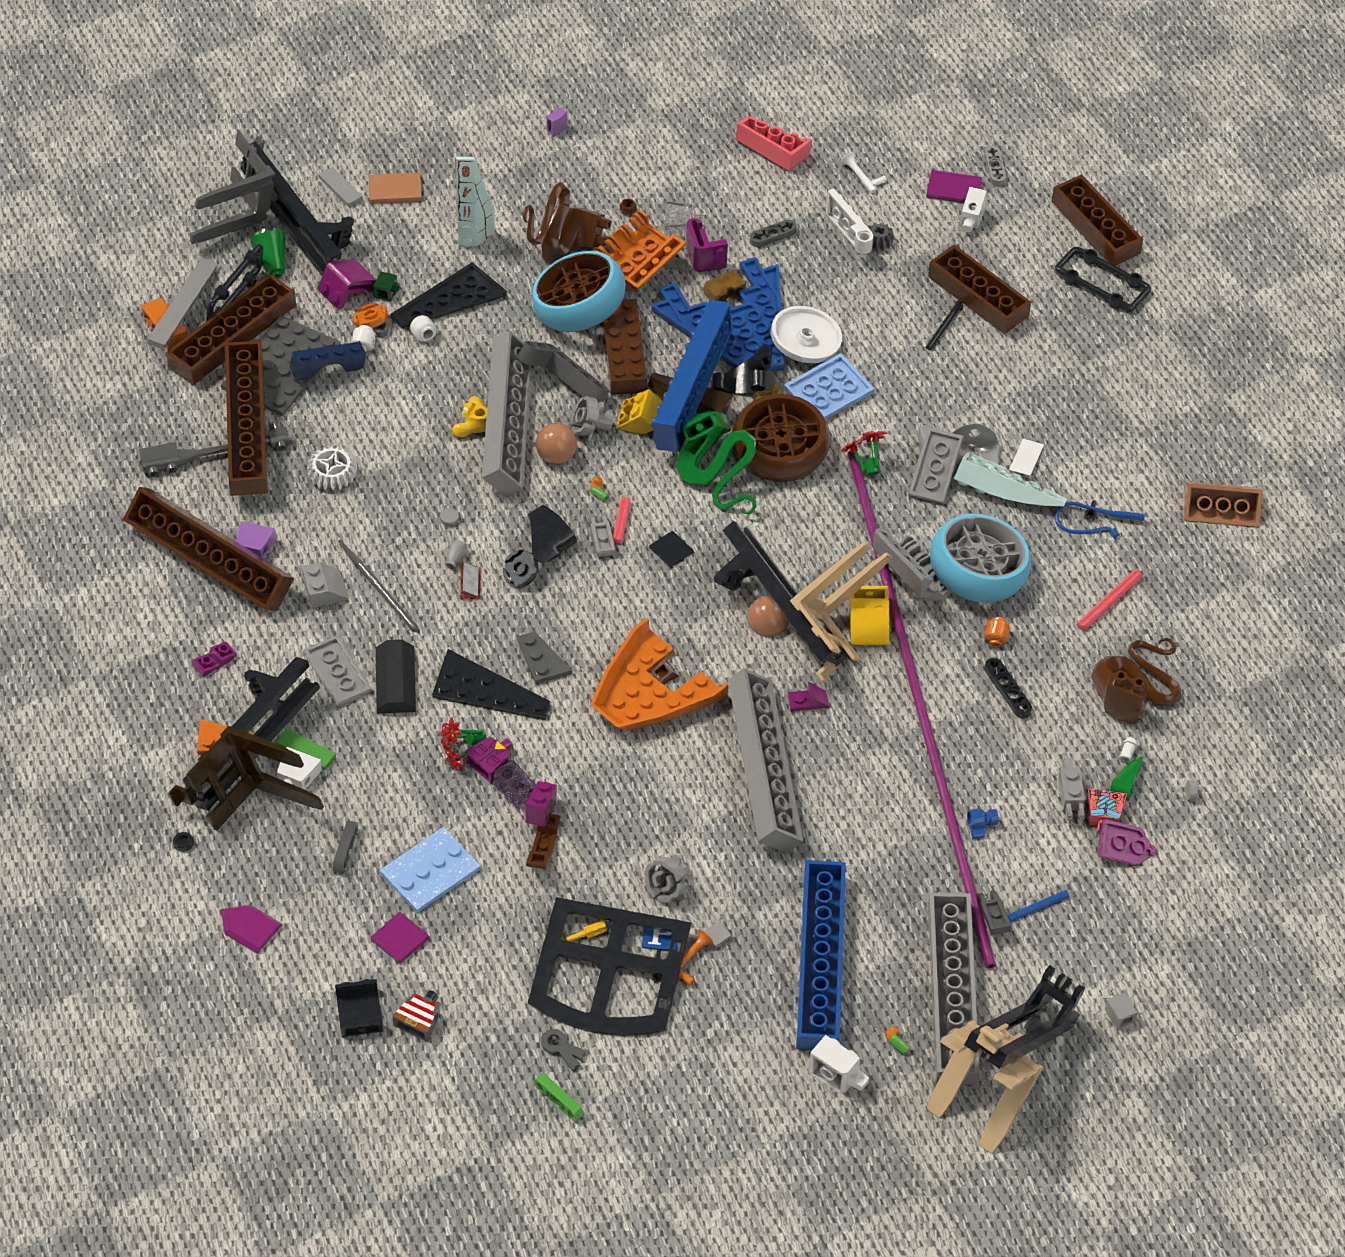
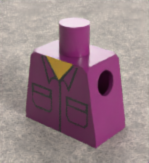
[465,737,514,784]

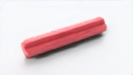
[613,497,631,544]

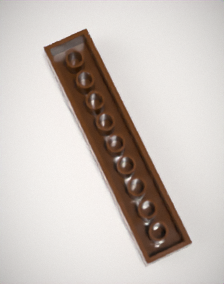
[225,341,268,496]
[123,487,294,611]

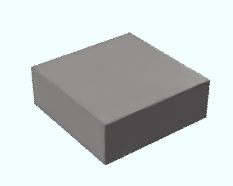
[704,921,731,949]

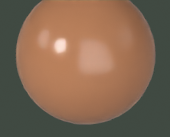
[536,423,577,464]
[747,596,790,637]

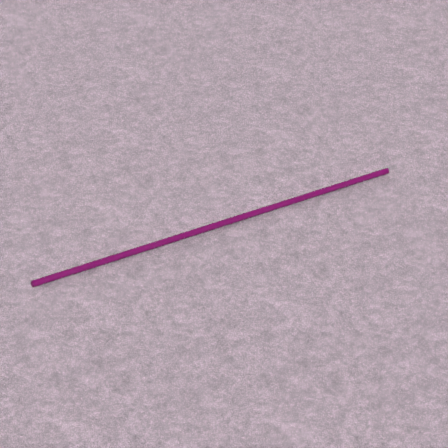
[847,450,996,969]

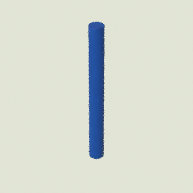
[1007,890,1069,922]

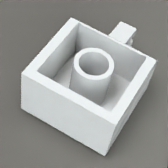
[808,1035,869,1093]

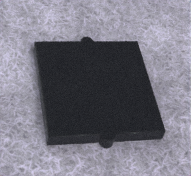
[649,530,694,568]

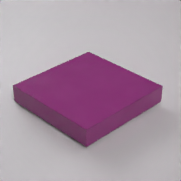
[371,912,429,964]

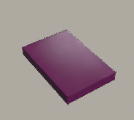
[926,170,982,205]

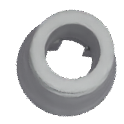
[445,540,468,569]

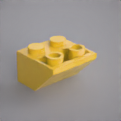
[615,389,663,434]

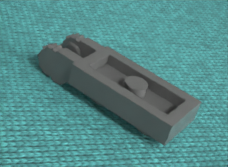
[978,890,1011,935]

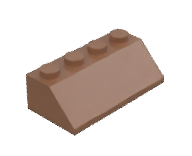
[1184,481,1263,527]

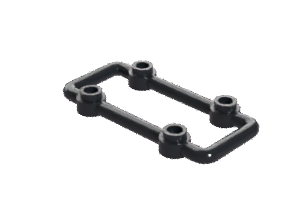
[206,244,263,321]
[1055,247,1151,311]

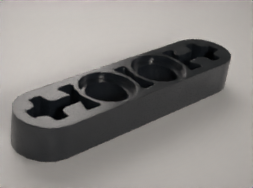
[985,658,1032,719]

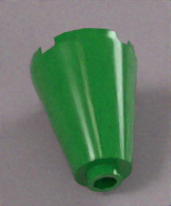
[250,228,286,279]

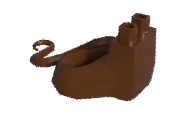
[523,182,612,265]
[1091,638,1182,724]

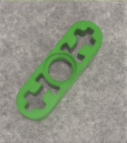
[534,1073,584,1122]

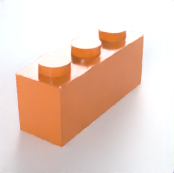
[141,297,188,350]

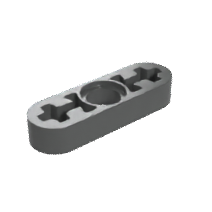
[750,220,796,247]
[333,820,359,873]

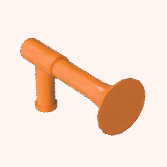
[679,929,714,986]

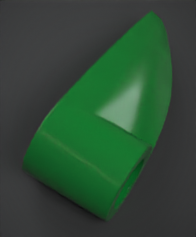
[1110,757,1143,801]

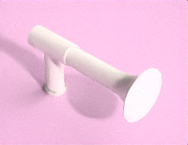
[841,152,887,194]

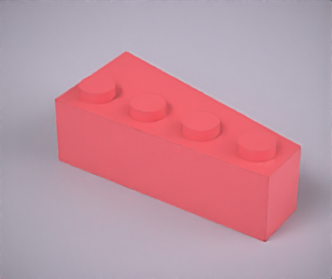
[735,116,812,171]

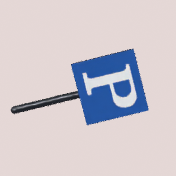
[642,927,677,982]

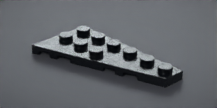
[391,262,507,328]

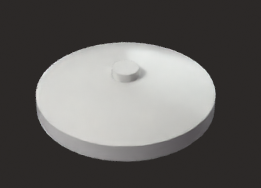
[771,306,842,363]

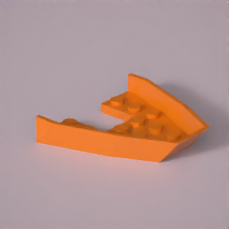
[590,617,729,730]

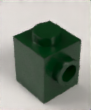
[373,271,400,301]

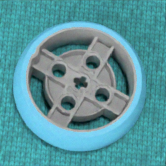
[930,514,1031,602]

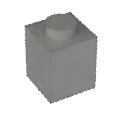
[1105,993,1137,1029]

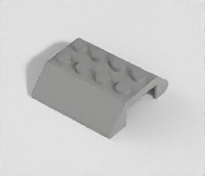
[873,529,953,601]

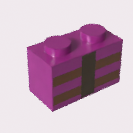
[525,781,557,827]

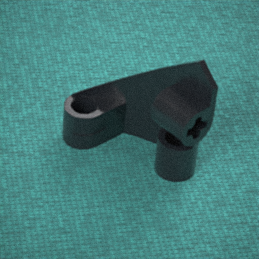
[711,343,773,394]
[528,505,577,563]

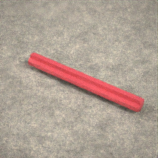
[1077,569,1142,631]

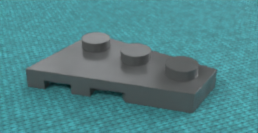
[517,632,572,684]

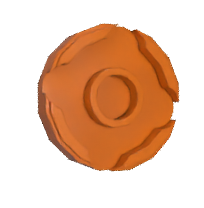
[353,303,388,328]

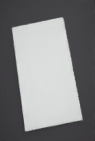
[1009,439,1044,476]

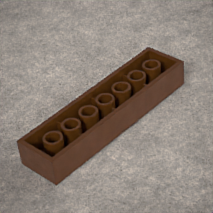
[166,273,296,385]

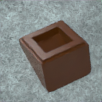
[650,659,679,684]

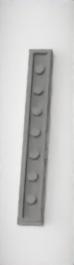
[147,258,218,350]

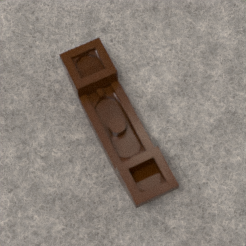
[526,814,561,869]

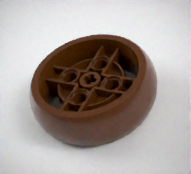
[732,394,830,482]

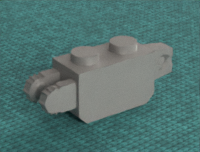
[1058,757,1085,820]

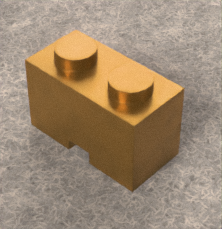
[704,270,746,302]

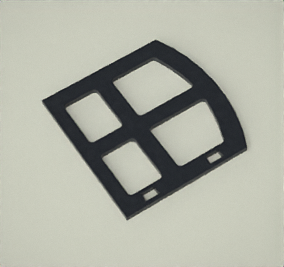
[528,897,692,1036]

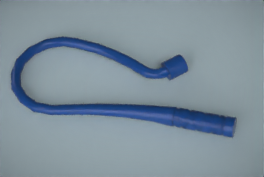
[1054,501,1145,538]

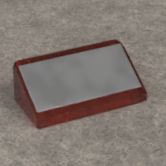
[461,562,481,599]

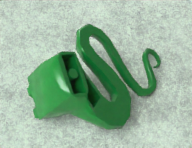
[676,411,757,515]

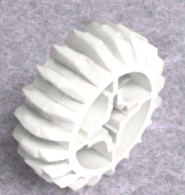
[307,446,357,491]

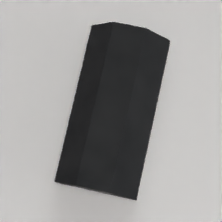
[375,639,416,714]

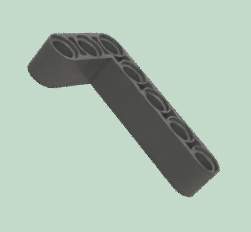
[517,341,610,403]

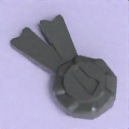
[541,1029,586,1071]

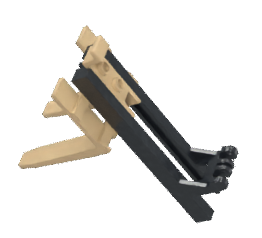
[714,521,893,684]
[927,965,1085,1153]

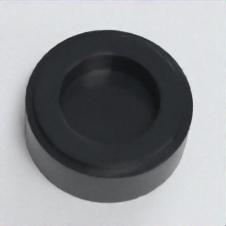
[173,832,194,852]

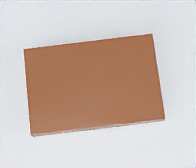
[368,172,422,204]

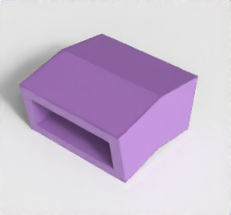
[546,107,567,136]

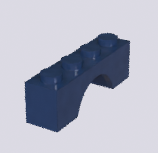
[290,341,366,380]

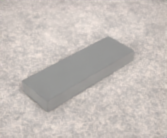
[318,167,363,208]

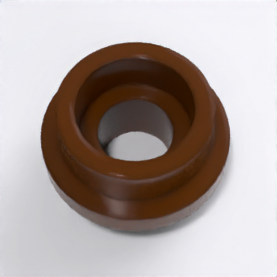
[619,198,637,215]

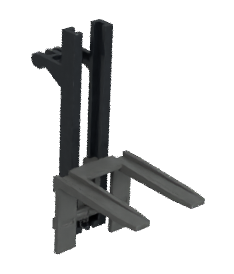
[190,132,354,276]

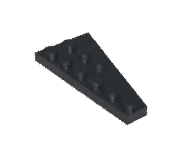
[432,649,550,720]

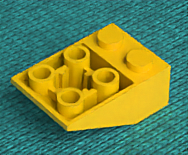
[848,586,889,645]

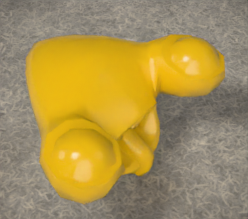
[451,396,487,438]

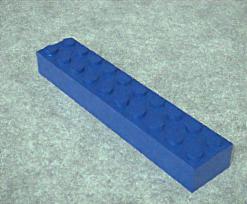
[651,300,733,453]
[796,860,846,1050]

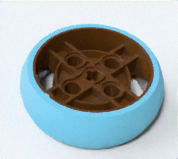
[532,251,625,332]

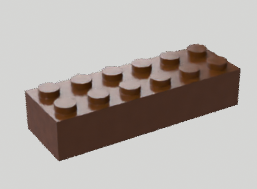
[1051,174,1143,265]
[928,244,1031,334]
[602,299,647,395]

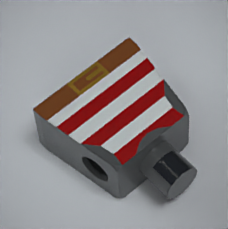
[392,990,440,1042]

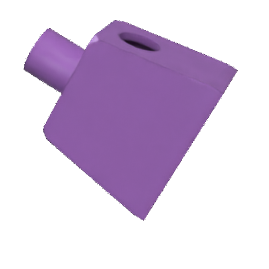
[236,521,276,559]

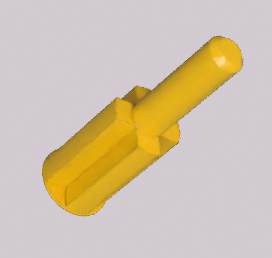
[566,920,607,942]

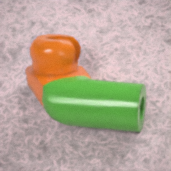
[590,476,609,502]
[885,1026,910,1054]

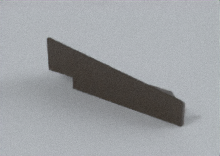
[647,372,733,415]

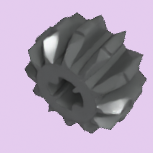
[868,223,894,251]

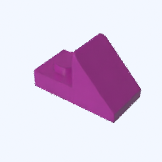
[788,682,829,712]

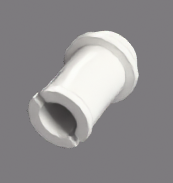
[1119,737,1138,763]

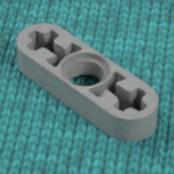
[984,146,1006,186]

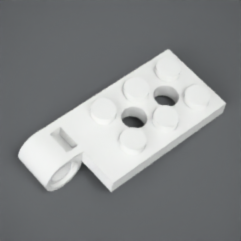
[826,188,873,254]

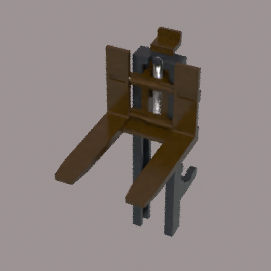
[168,657,324,831]

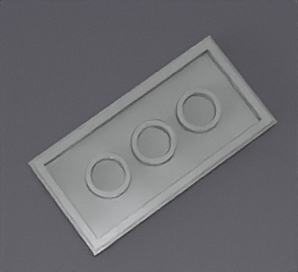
[908,427,964,505]
[303,635,373,707]

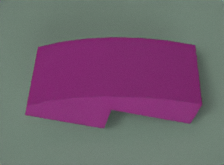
[192,642,237,677]

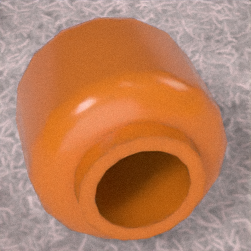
[984,617,1011,647]

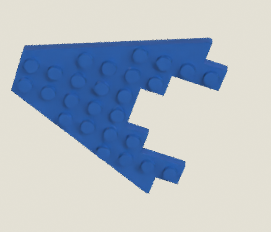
[651,257,784,372]

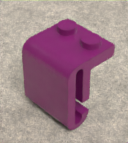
[686,218,728,272]
[317,260,376,309]

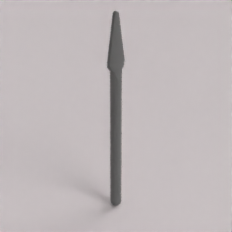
[338,540,418,632]

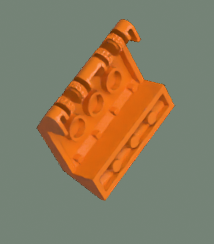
[595,210,686,291]

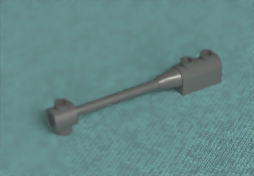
[139,422,290,477]

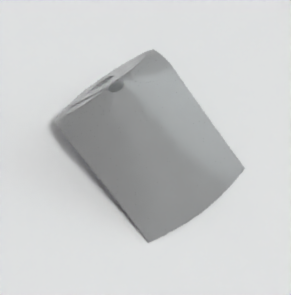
[951,424,999,492]

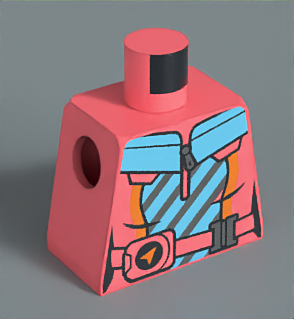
[1086,789,1126,835]

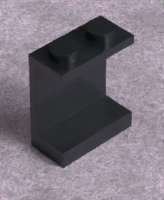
[335,979,383,1037]

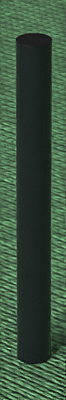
[926,300,963,351]

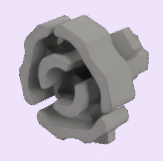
[571,396,614,442]
[644,854,690,902]

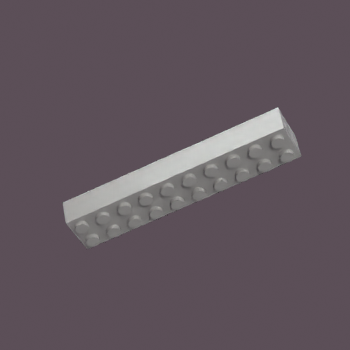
[482,330,531,496]
[728,668,803,853]
[928,893,980,1085]

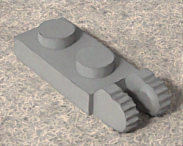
[589,512,616,557]

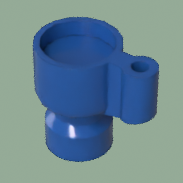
[967,809,999,839]

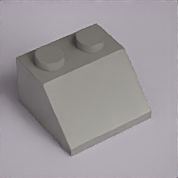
[302,562,349,608]

